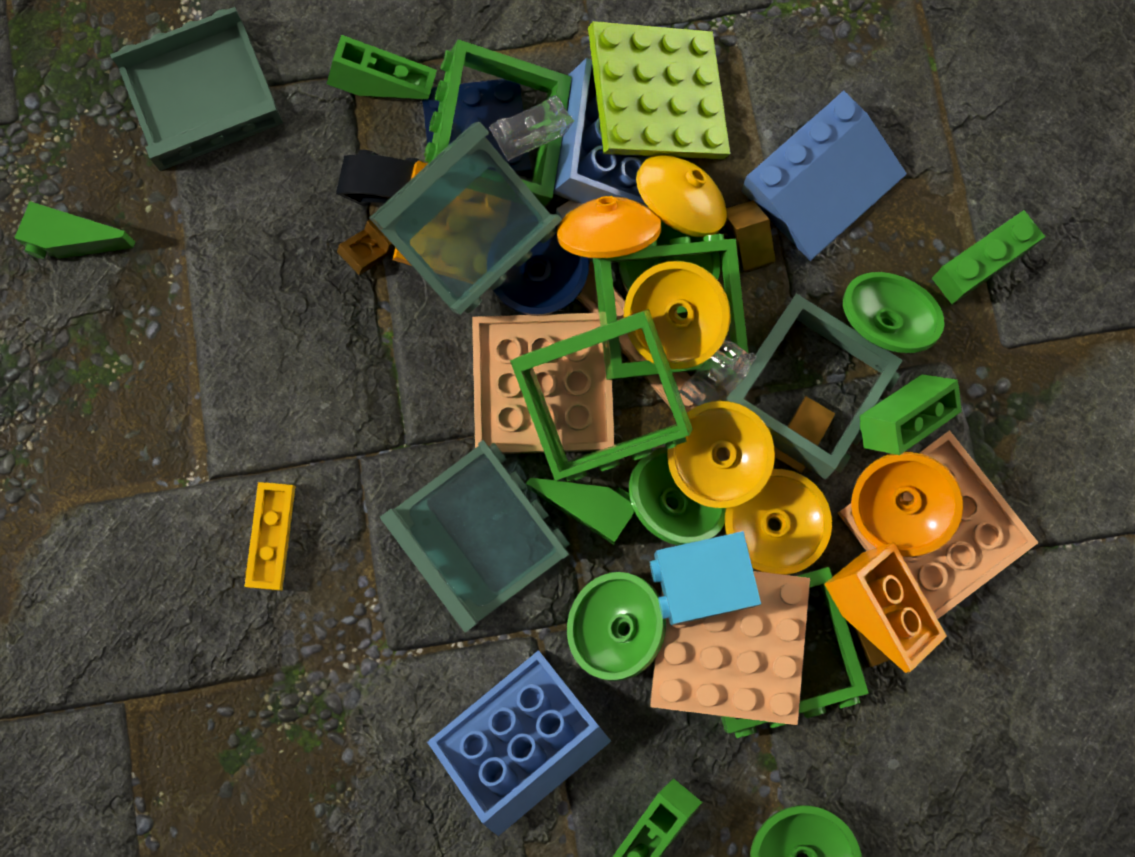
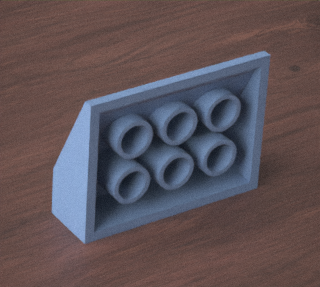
[553,58,653,205]
[741,91,907,261]
[427,650,611,836]

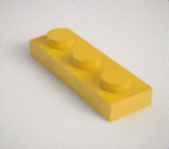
[244,482,296,591]

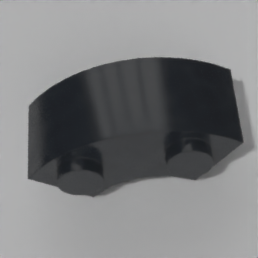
[336,150,423,206]

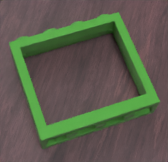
[424,39,572,206]
[593,234,750,380]
[510,309,693,482]
[721,567,869,738]

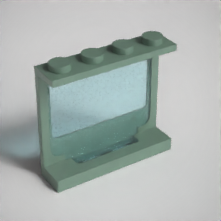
[369,122,562,315]
[380,440,570,633]

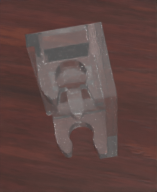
[489,95,574,160]
[679,341,757,406]

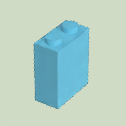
[650,531,761,626]

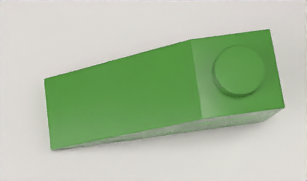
[327,35,437,99]
[15,201,135,259]
[526,478,635,545]
[613,778,702,857]

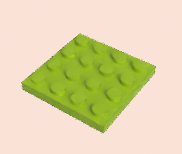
[588,21,730,159]

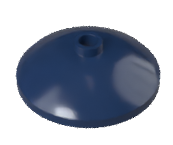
[486,215,589,316]

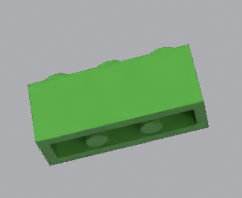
[932,210,1045,305]
[859,374,962,455]

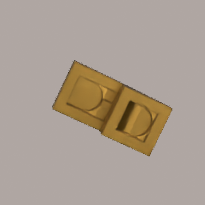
[337,220,395,275]
[775,396,836,473]

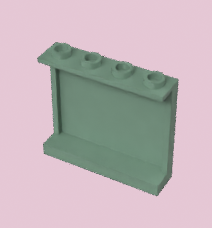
[110,7,283,171]

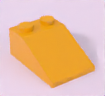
[824,542,947,673]

